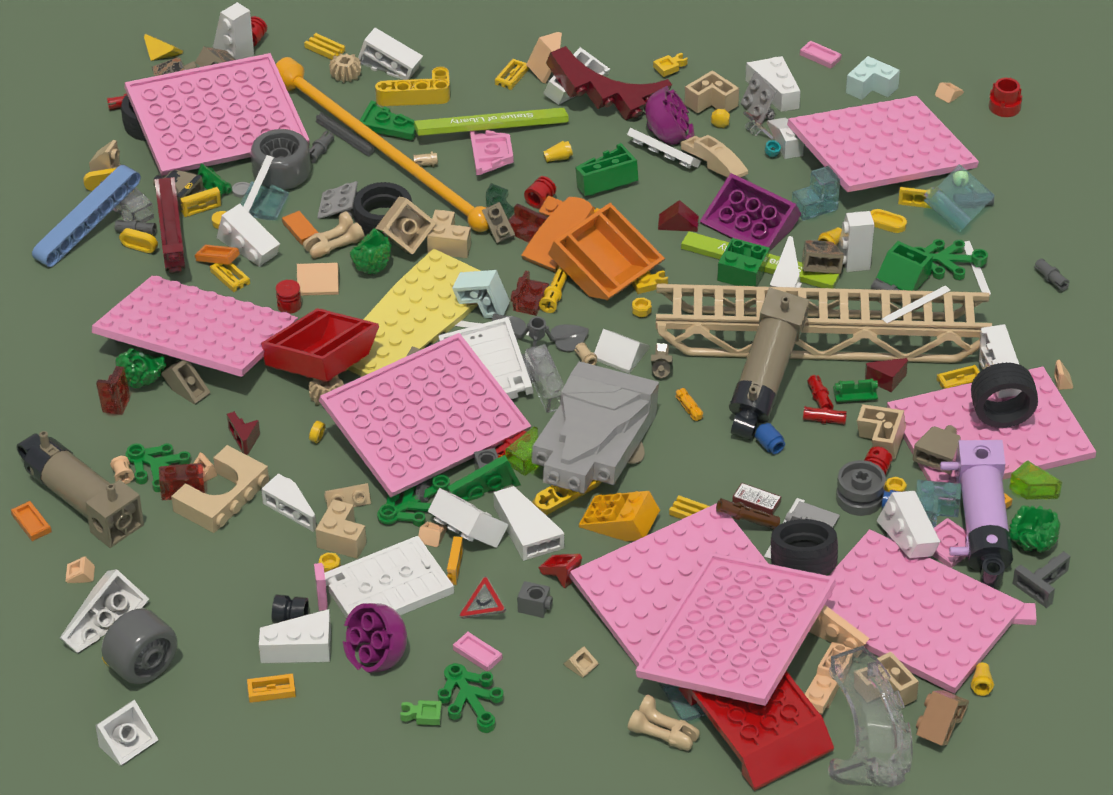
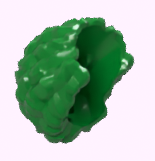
[350,229,391,274]
[115,348,166,388]
[1009,505,1060,553]

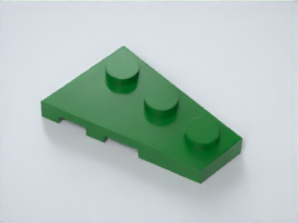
[359,100,417,140]
[447,455,521,502]

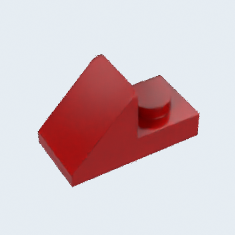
[538,554,582,588]

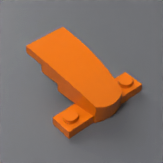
[521,195,595,273]

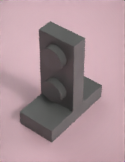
[1012,551,1071,608]

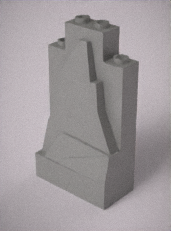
[532,361,659,493]

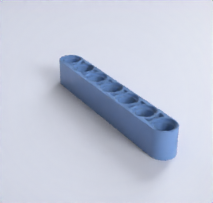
[32,165,141,267]

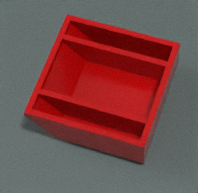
[261,308,379,382]

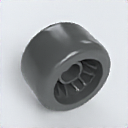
[251,129,311,190]
[101,608,178,684]

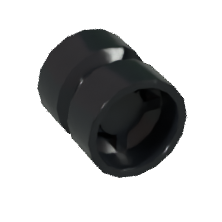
[271,594,309,624]

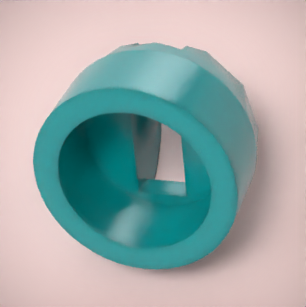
[765,140,781,158]

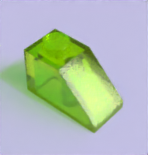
[506,426,539,476]
[1009,460,1062,500]

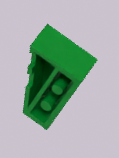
[575,143,639,196]

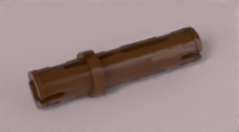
[716,498,780,530]

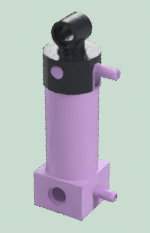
[940,440,1013,588]

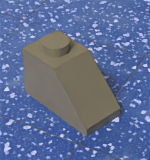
[161,360,210,404]

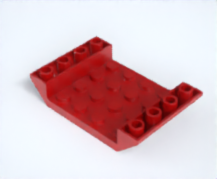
[679,671,834,791]

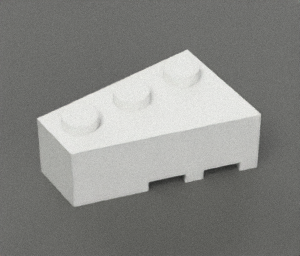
[213,2,254,60]
[358,28,423,80]
[838,211,874,272]
[428,488,509,548]

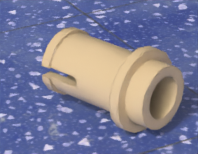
[414,151,438,167]
[574,343,597,365]

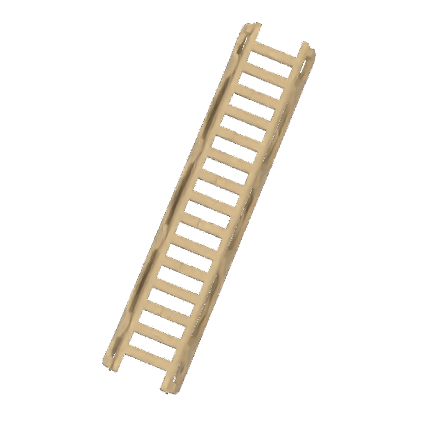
[656,284,992,363]

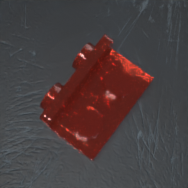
[508,204,548,243]
[510,270,549,316]
[96,366,130,415]
[159,463,205,500]

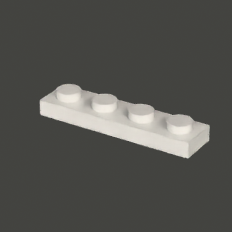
[627,128,701,168]

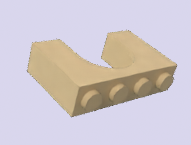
[171,445,269,533]

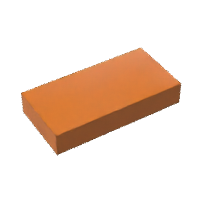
[282,211,319,245]
[195,245,240,265]
[11,501,52,541]

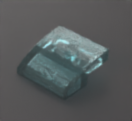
[240,181,289,220]

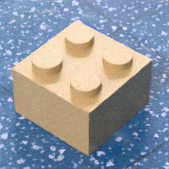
[376,196,437,255]

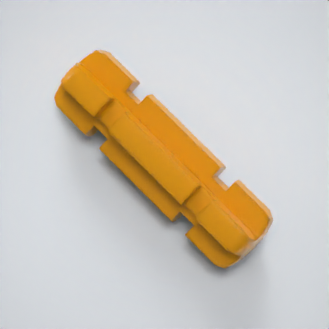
[676,388,703,421]

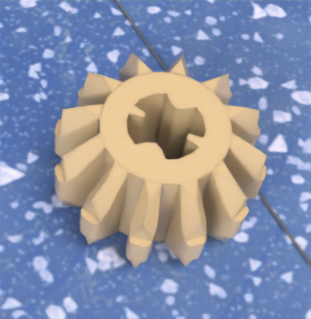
[329,53,361,83]
[309,375,344,408]

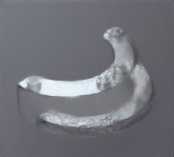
[828,646,913,787]

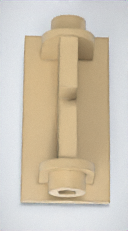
[324,483,371,509]

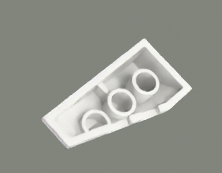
[60,569,149,653]

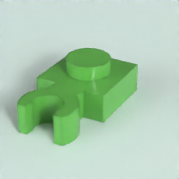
[400,700,442,725]

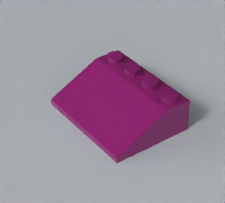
[700,173,801,251]

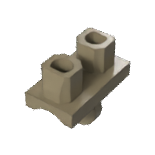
[482,202,515,244]
[651,344,673,378]

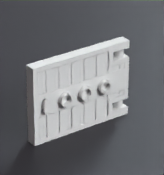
[439,317,533,399]
[324,536,454,618]

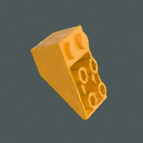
[578,491,660,541]

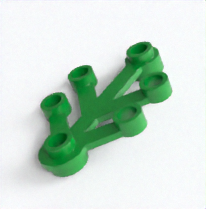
[914,239,988,280]
[126,443,198,492]
[377,475,450,527]
[438,663,504,733]

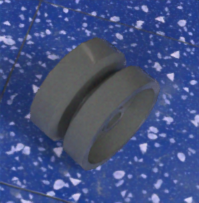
[836,460,886,516]

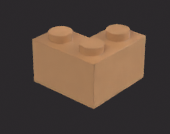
[916,690,969,746]

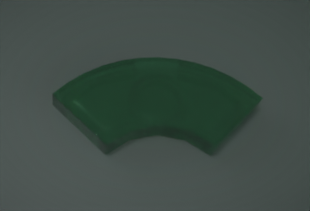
[486,183,515,219]

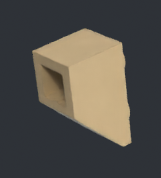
[89,140,121,172]

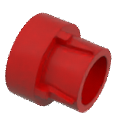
[989,78,1022,117]

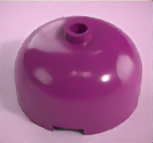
[645,86,694,145]
[343,603,407,672]

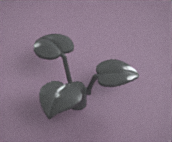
[492,313,589,382]

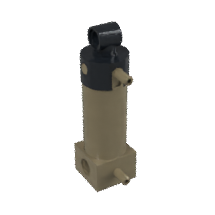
[728,287,809,440]
[16,431,144,548]

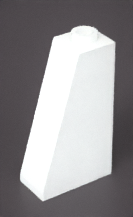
[494,486,564,561]

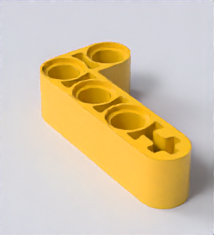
[375,67,450,106]
[532,480,601,516]

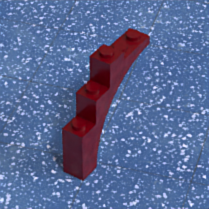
[546,46,672,120]
[155,177,185,273]

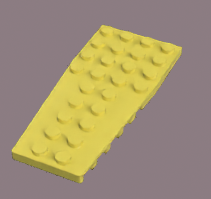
[347,249,481,377]

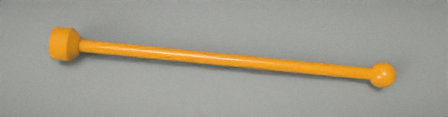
[276,57,489,232]

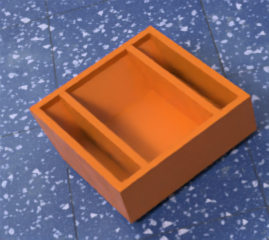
[548,203,665,300]

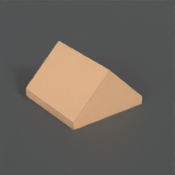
[526,32,562,84]
[297,263,339,296]

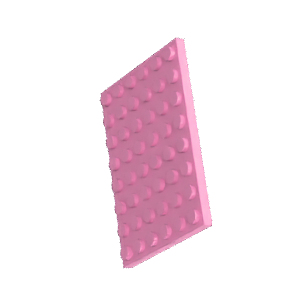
[124,53,309,176]
[787,96,979,192]
[92,276,298,377]
[319,333,531,497]
[887,367,1096,496]
[569,503,768,667]
[825,529,1025,694]
[636,552,836,706]

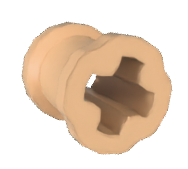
[110,456,134,484]

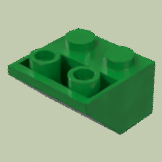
[717,238,770,287]
[876,241,933,291]

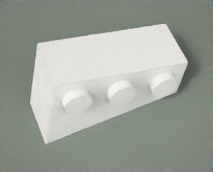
[543,47,610,105]
[745,56,800,112]
[217,204,280,267]
[979,324,1021,399]
[877,491,940,558]
[259,609,331,663]

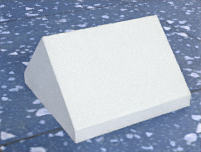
[594,329,649,374]
[95,700,158,766]

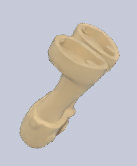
[303,211,364,258]
[628,695,700,751]

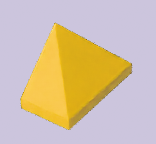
[144,34,183,61]
[898,187,939,209]

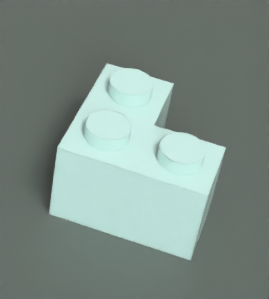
[846,56,900,100]
[452,270,510,318]

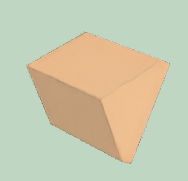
[192,452,218,483]

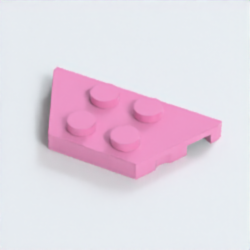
[470,130,514,175]

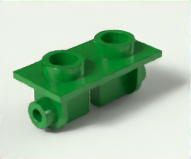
[198,163,232,198]
[833,379,878,402]

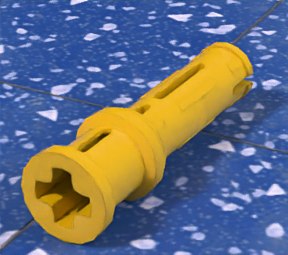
[539,266,568,313]

